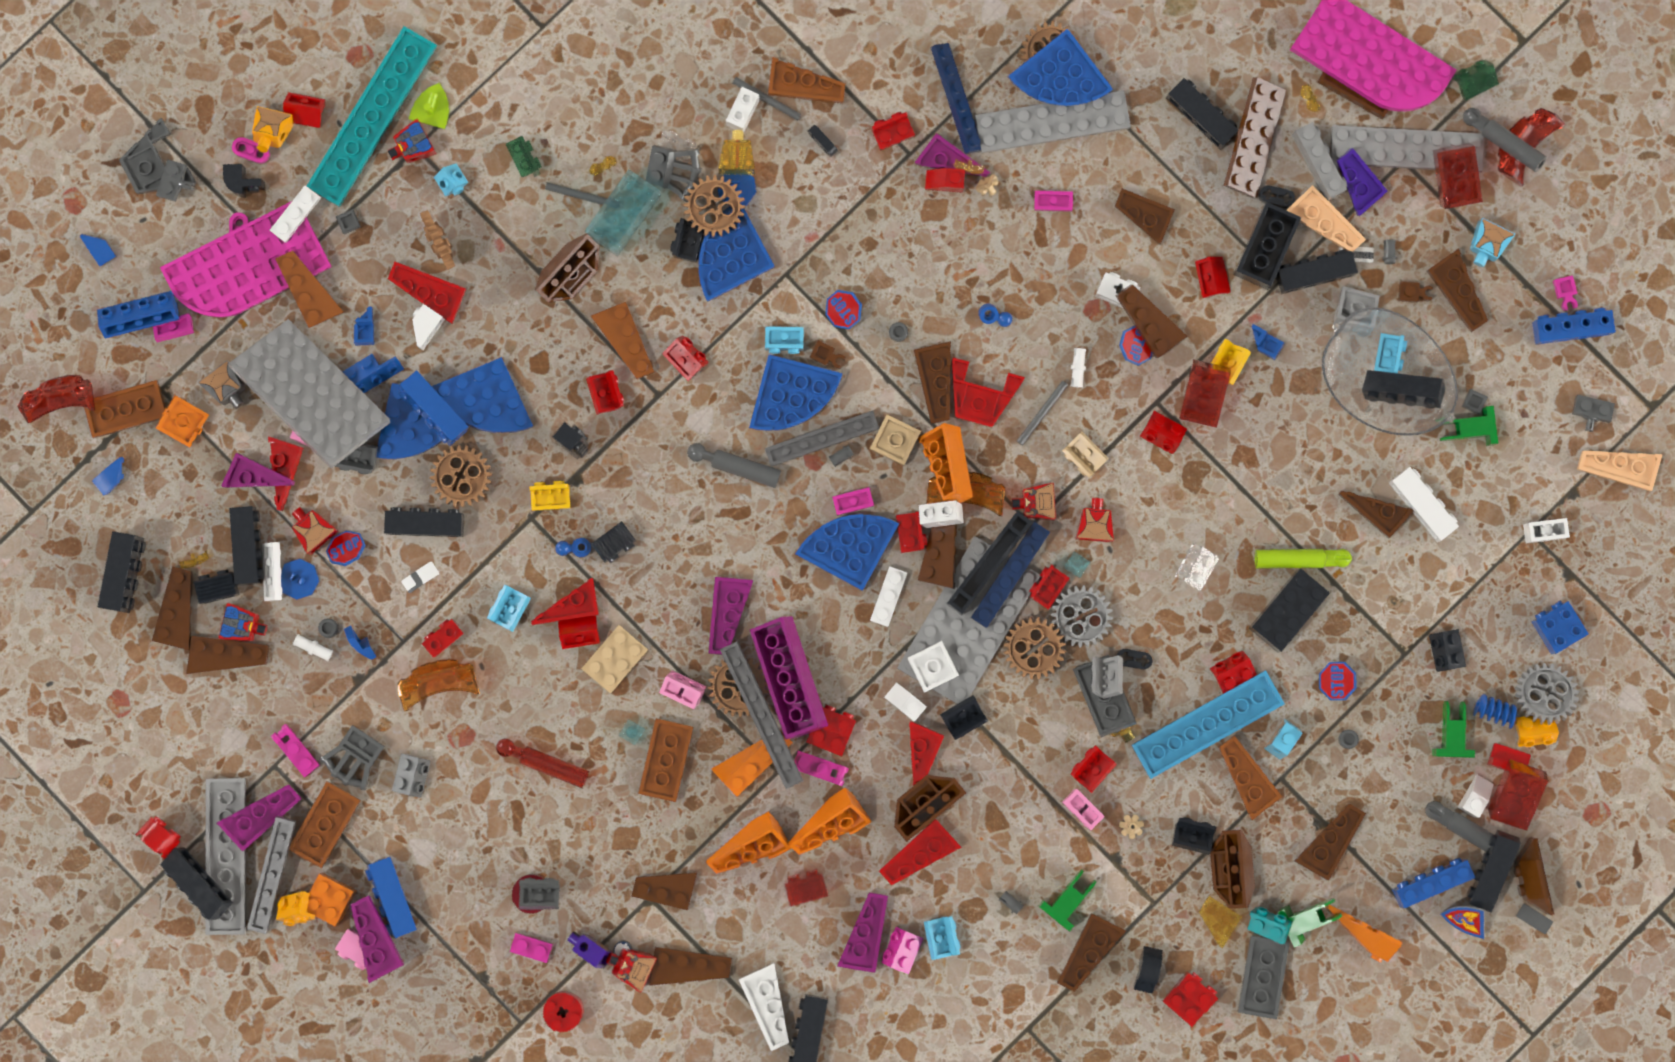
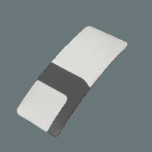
[402,562,439,593]

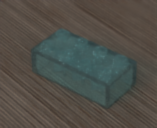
[585,169,661,257]

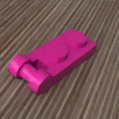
[271,724,320,777]
[794,751,849,786]

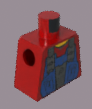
[387,118,437,163]
[218,603,268,641]

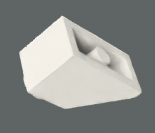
[412,304,445,350]
[884,682,926,722]
[1457,774,1494,818]

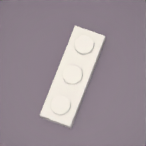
[270,186,321,243]
[262,542,282,601]
[870,566,907,627]

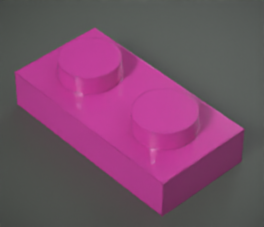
[1034,190,1073,212]
[153,313,194,343]
[832,487,874,516]
[510,933,553,963]

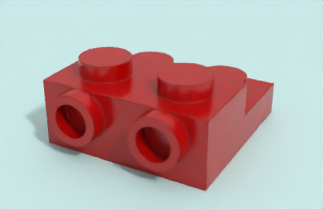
[806,704,856,757]
[1162,972,1218,1027]

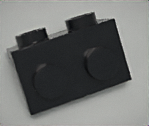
[670,218,705,263]
[1429,629,1466,672]
[940,695,988,740]
[1172,817,1216,855]

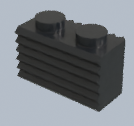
[591,521,636,564]
[194,570,240,605]

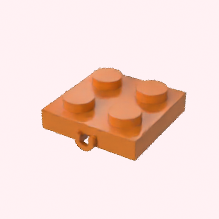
[155,395,209,448]

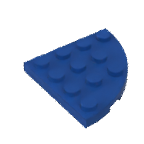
[1007,29,1113,106]
[699,203,775,302]
[749,354,843,431]
[432,357,533,433]
[376,383,442,459]
[795,514,899,591]

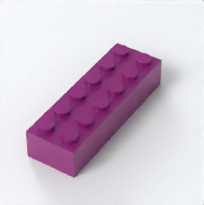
[750,616,828,740]

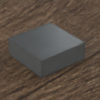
[336,209,362,235]
[1461,389,1488,415]

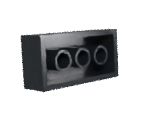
[1233,202,1302,290]
[97,531,146,613]
[1249,568,1330,653]

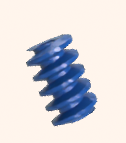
[1473,694,1517,729]

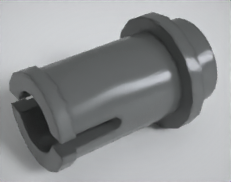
[1382,239,1397,264]
[829,445,854,467]
[999,891,1024,914]

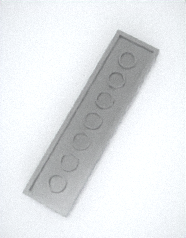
[975,90,1131,154]
[1330,125,1484,173]
[206,778,246,935]

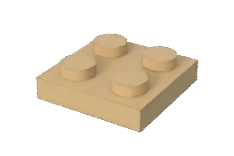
[870,415,921,466]

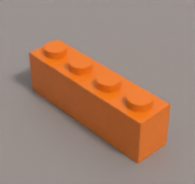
[918,423,973,503]
[711,729,793,797]

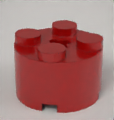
[135,816,181,859]
[543,991,584,1032]

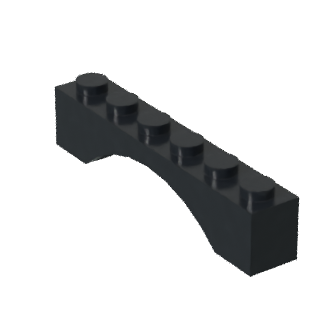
[946,511,1033,616]

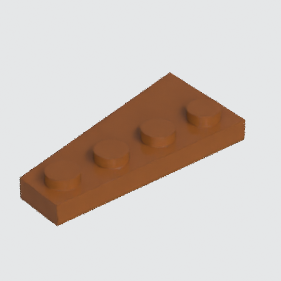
[768,57,845,104]
[275,250,344,328]
[591,302,655,380]
[1218,735,1282,820]

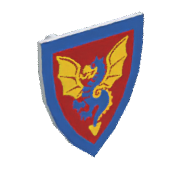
[1441,906,1485,939]

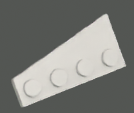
[739,963,789,1051]

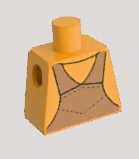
[252,106,293,153]

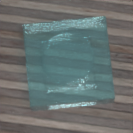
[1064,551,1090,578]
[618,719,645,745]

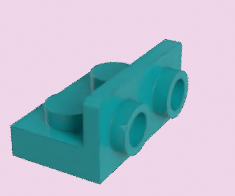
[1247,907,1292,944]

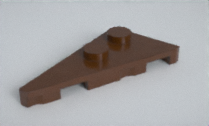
[1338,490,1414,539]

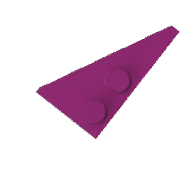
[914,133,990,177]
[221,453,296,488]

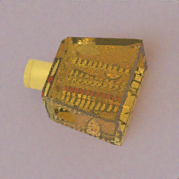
[718,130,755,175]

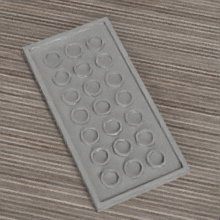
[229,319,390,468]
[897,536,1040,704]

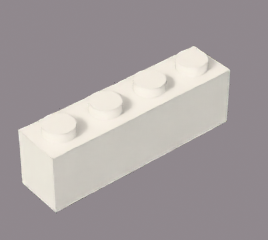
[1389,467,1459,542]

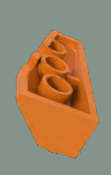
[788,787,872,855]
[706,811,792,874]
[1325,905,1403,963]

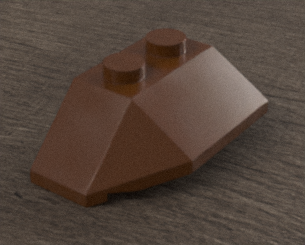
[535,233,600,303]
[894,775,966,842]
[1210,830,1255,909]
[1513,837,1555,915]

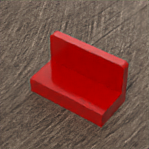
[283,92,326,128]
[1195,256,1231,298]
[558,616,600,649]
[1487,743,1531,777]

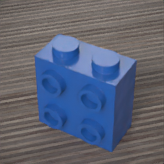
[1531,600,1589,655]

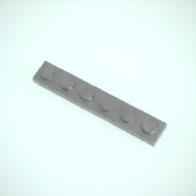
[765,411,879,467]
[247,816,296,934]

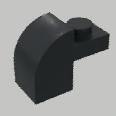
[223,164,265,198]
[1134,946,1163,994]

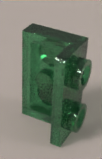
[1452,60,1499,101]
[506,136,542,178]

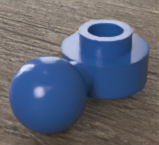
[978,304,1012,327]
[555,538,591,558]

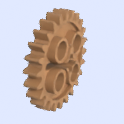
[1020,21,1081,61]
[683,175,745,237]
[420,210,455,270]
[429,445,493,508]
[1004,617,1066,679]
[707,655,769,717]

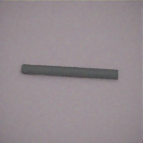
[732,77,801,121]
[545,182,620,209]
[1017,381,1068,445]

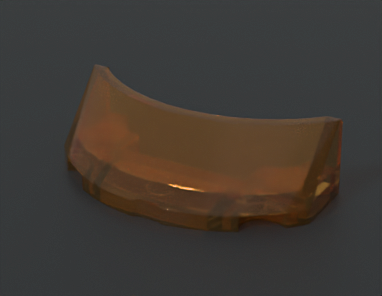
[926,472,1006,516]
[397,659,480,712]

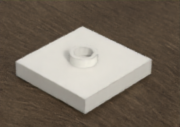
[907,641,959,693]

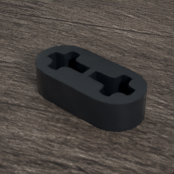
[807,124,838,157]
[1259,186,1295,208]
[1116,649,1153,670]

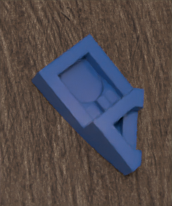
[80,234,116,266]
[354,306,374,346]
[1252,324,1284,360]
[92,457,124,496]
[344,626,376,660]

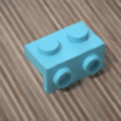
[765,327,804,354]
[1374,333,1407,374]
[487,585,531,632]
[924,916,960,960]

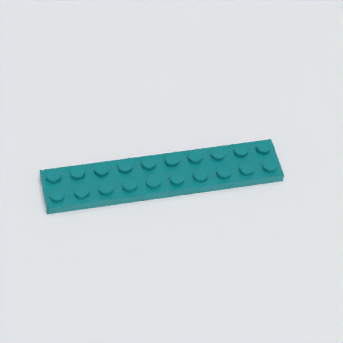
[307,26,437,207]

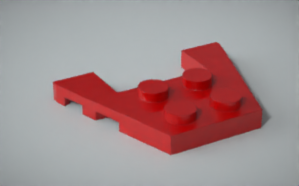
[952,357,1025,428]

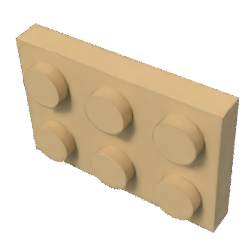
[581,625,648,694]

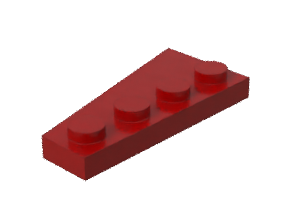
[388,261,466,325]
[879,819,962,885]

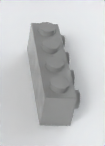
[1292,122,1347,201]

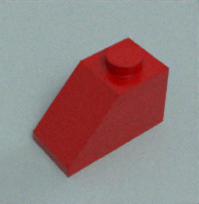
[925,168,965,193]

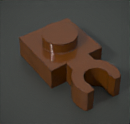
[1398,281,1433,303]
[810,340,846,369]

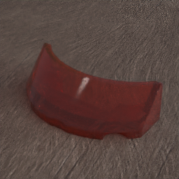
[1497,108,1565,187]
[17,375,95,423]

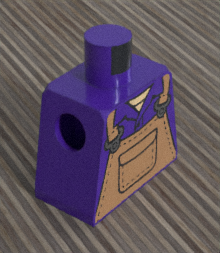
[567,931,613,969]

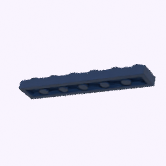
[930,43,982,154]
[971,522,1050,628]

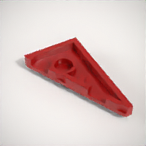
[268,436,304,511]
[531,578,599,626]
[909,721,945,786]

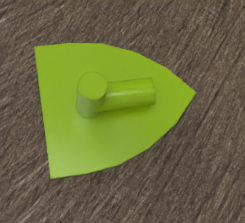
[409,83,449,129]

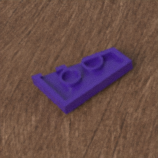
[1337,148,1388,216]

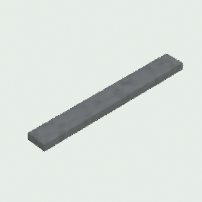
[720,641,804,789]

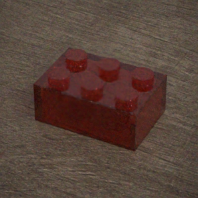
[1433,143,1483,209]
[1179,359,1231,428]
[1488,759,1549,831]
[784,869,828,907]

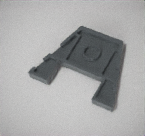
[119,118,197,194]

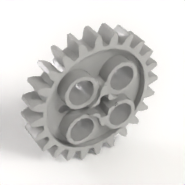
[1051,585,1113,648]
[1515,663,1579,725]

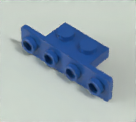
[342,354,404,393]

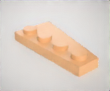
[1286,185,1366,252]
[1577,451,1662,491]

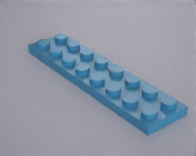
[1131,670,1285,779]

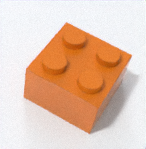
[306,873,357,926]

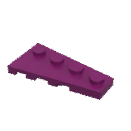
[708,577,754,655]
[216,784,302,852]
[837,892,888,973]
[351,895,405,984]

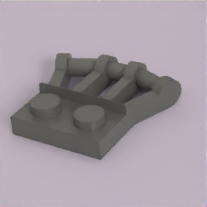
[645,145,702,202]
[319,725,385,791]

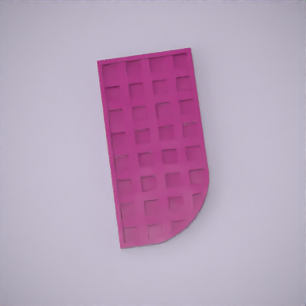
[1290,0,1456,112]
[160,201,332,318]

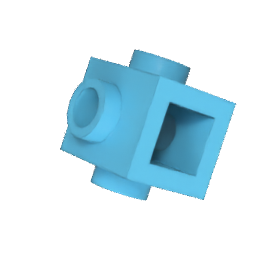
[434,163,468,196]

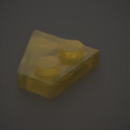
[1198,895,1242,948]

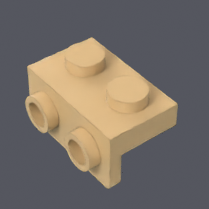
[1062,432,1109,478]

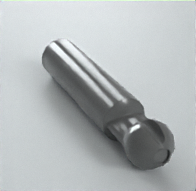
[1463,108,1547,172]
[687,443,781,488]
[1425,801,1492,852]

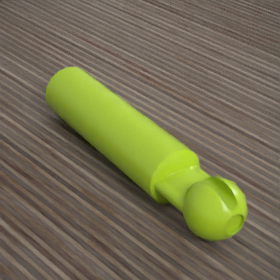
[1255,549,1352,569]

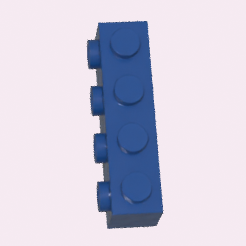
[97,291,179,339]
[1532,308,1616,345]
[398,370,469,446]
[365,857,417,939]
[1392,858,1475,909]

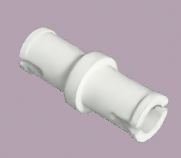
[1071,348,1086,388]
[293,634,333,661]

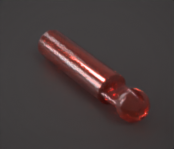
[496,738,590,789]

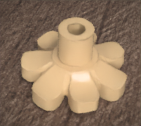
[975,174,999,196]
[1119,815,1144,839]

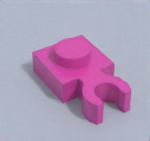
[1553,275,1578,311]

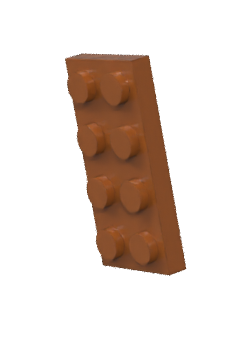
[82,380,165,439]
[638,718,694,802]
[289,781,361,868]

